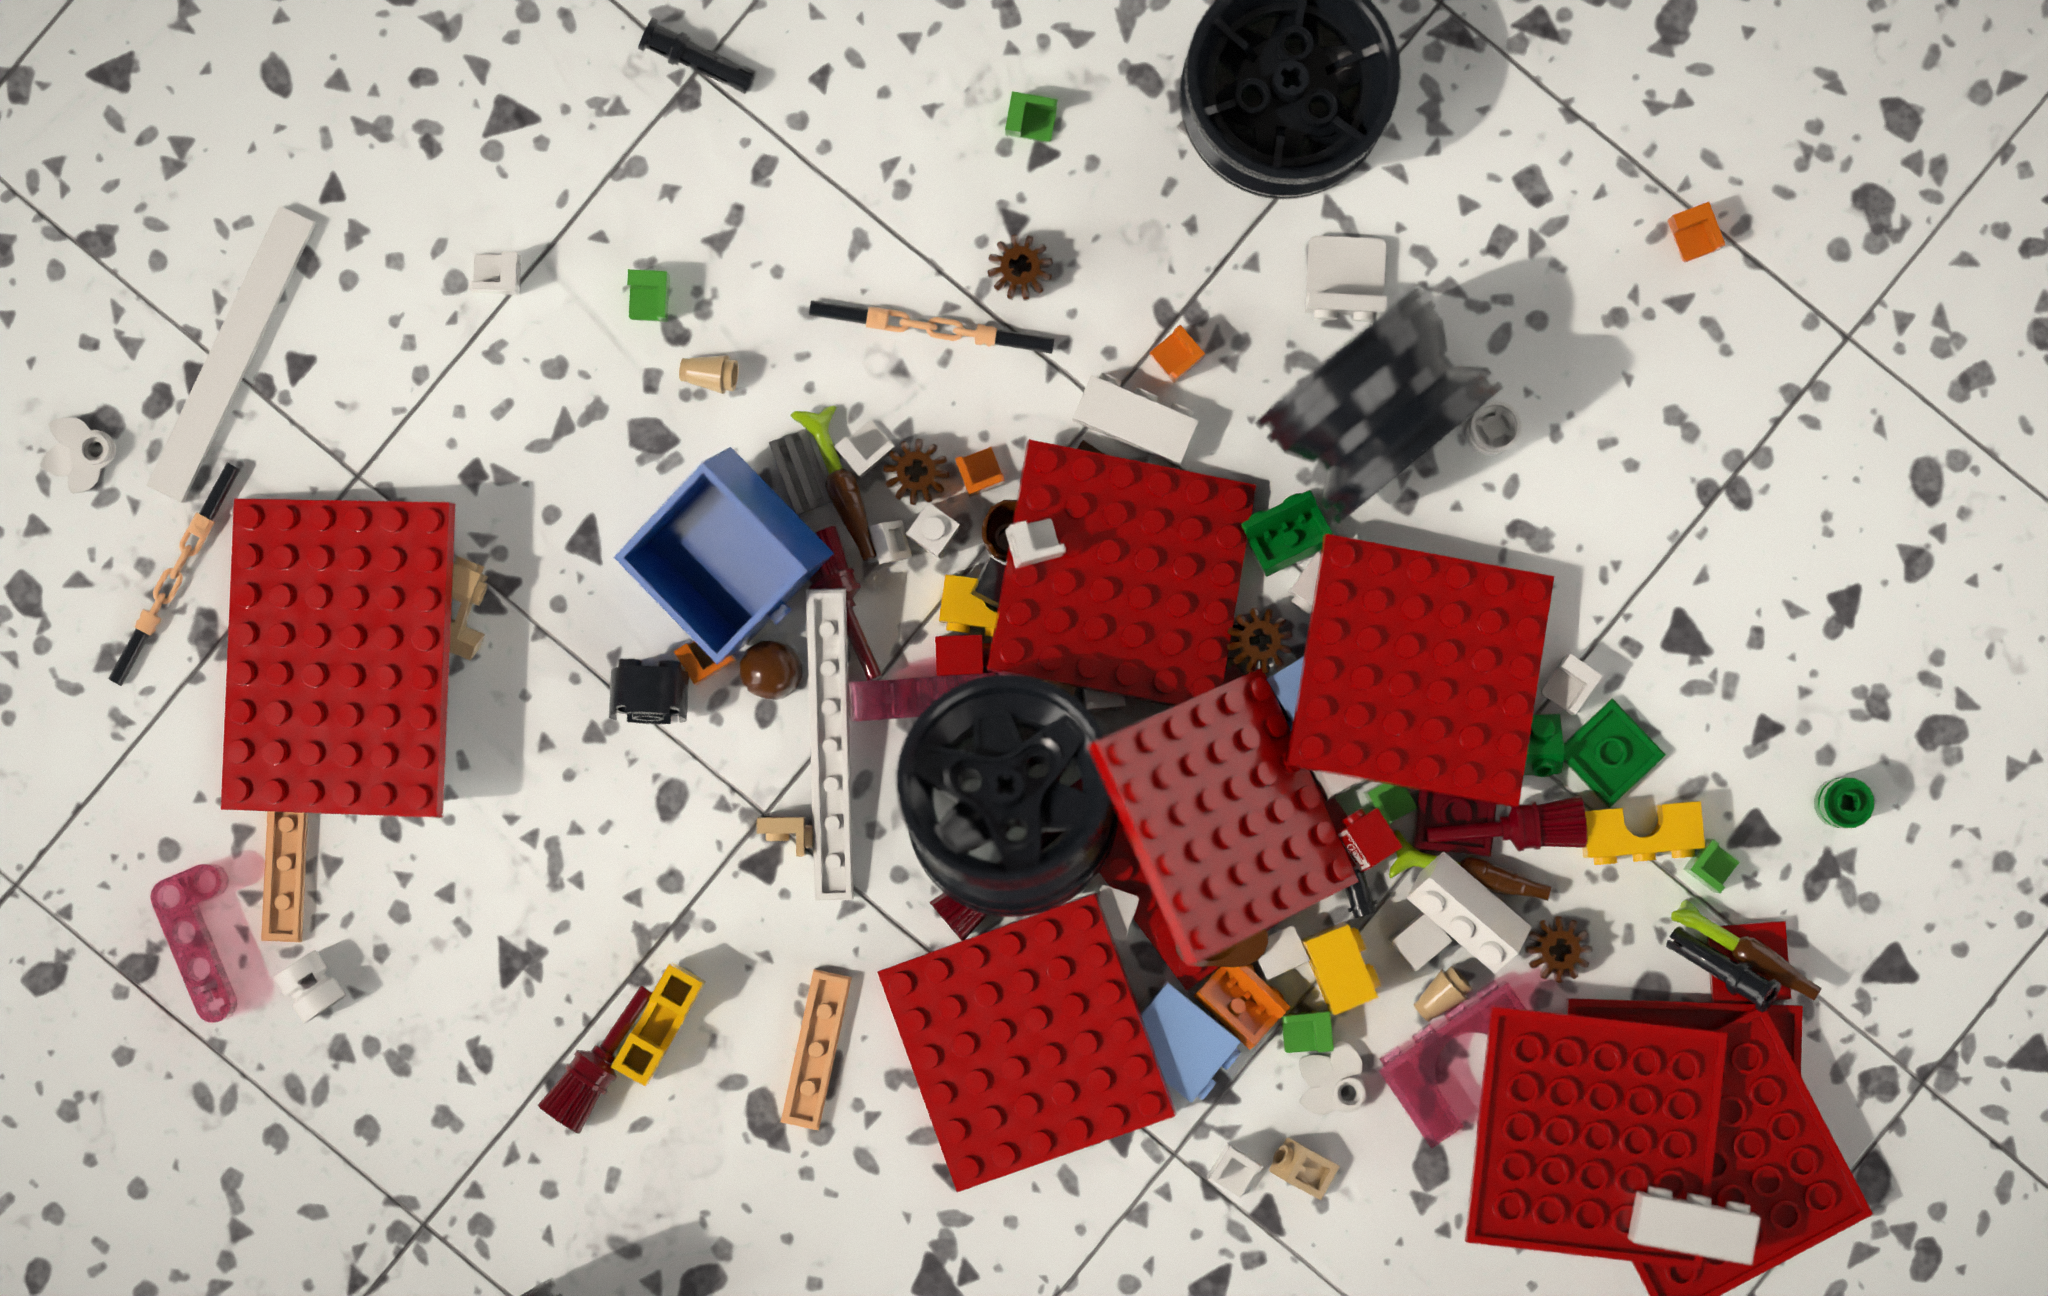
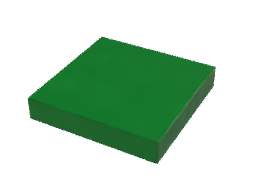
[1564,698,1666,808]

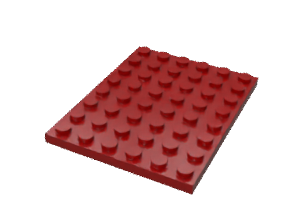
[221,498,456,818]

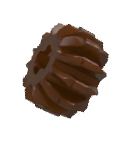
[987,234,1053,301]
[883,439,950,505]
[1227,608,1293,674]
[1525,916,1592,983]

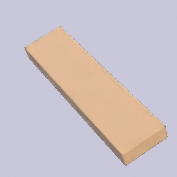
[261,811,308,942]
[781,969,852,1131]

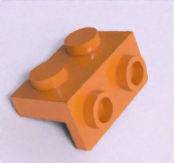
[1194,964,1290,1050]

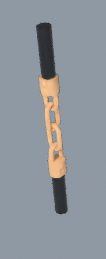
[809,300,1055,354]
[108,462,241,686]

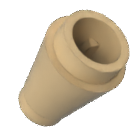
[679,355,739,394]
[1413,966,1472,1022]

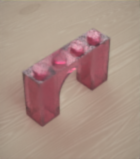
[1375,979,1527,1149]

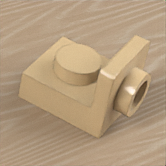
[757,817,813,857]
[1269,1137,1340,1200]

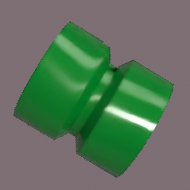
[1814,778,1874,828]

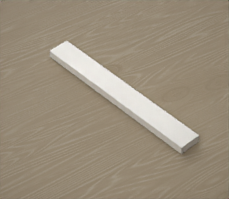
[146,205,316,503]
[806,589,854,901]

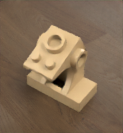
[450,556,488,660]

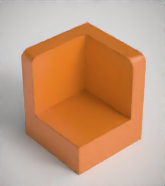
[1667,202,1725,262]
[1149,325,1205,383]
[955,447,1006,498]
[673,641,736,685]

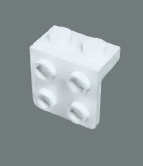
[1305,235,1387,322]

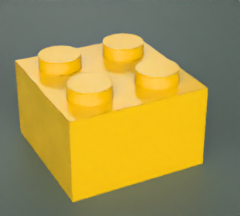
[1300,922,1381,1015]

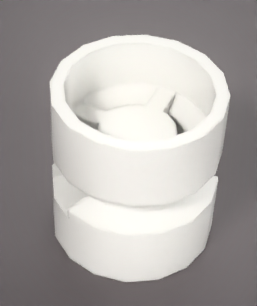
[1465,401,1522,456]
[273,950,346,1024]

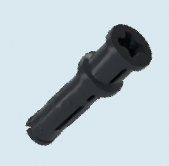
[638,17,756,94]
[1666,926,1781,1012]

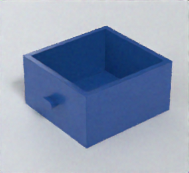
[614,447,834,664]

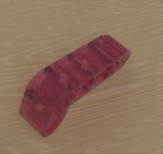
[848,672,999,722]
[150,863,238,1023]

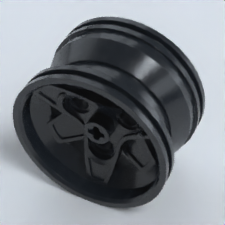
[1179,0,1401,199]
[1255,286,1503,524]
[896,674,1118,917]

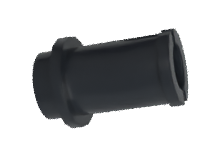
[1345,869,1378,919]

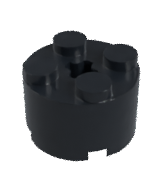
[609,658,689,725]

